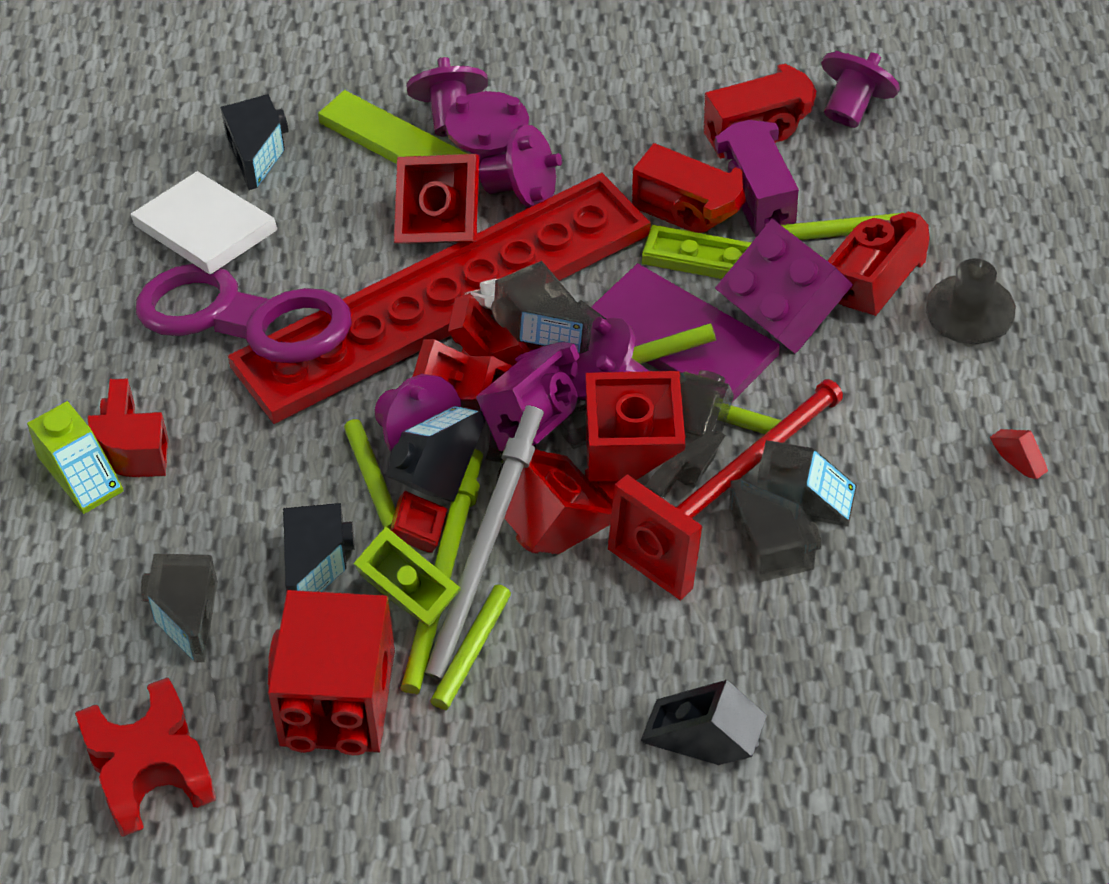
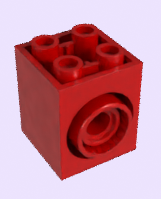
[268,590,395,756]

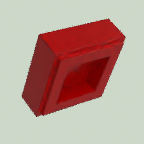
[390,490,448,553]

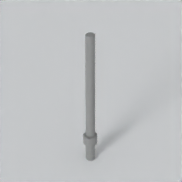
[424,405,544,680]

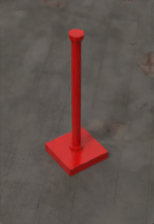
[607,379,843,601]

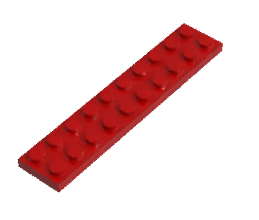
[228,172,651,424]

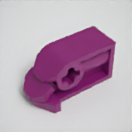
[715,120,799,237]
[476,342,580,451]

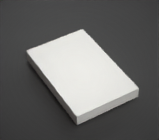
[131,171,278,274]

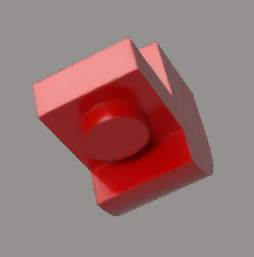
[448,293,544,366]
[412,339,513,411]
[88,378,169,477]

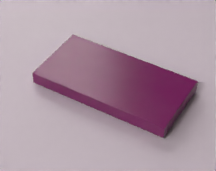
[583,263,780,404]

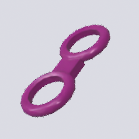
[136,264,351,363]

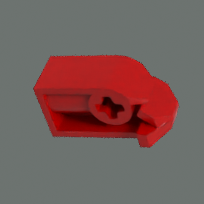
[704,63,817,159]
[632,143,746,233]
[827,211,930,316]

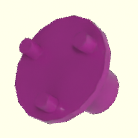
[821,51,900,128]
[406,57,488,137]
[445,91,530,164]
[479,125,562,208]
[571,317,648,400]
[374,374,461,452]

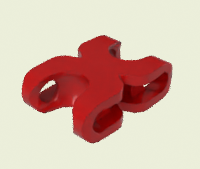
[75,678,216,837]

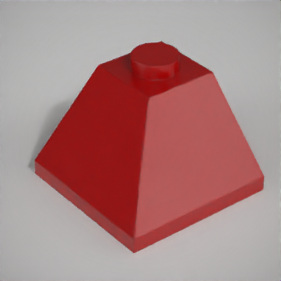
[394,154,479,244]
[585,371,686,482]
[505,450,612,555]

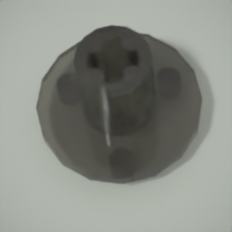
[926,258,1016,347]

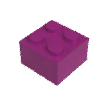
[715,219,853,354]

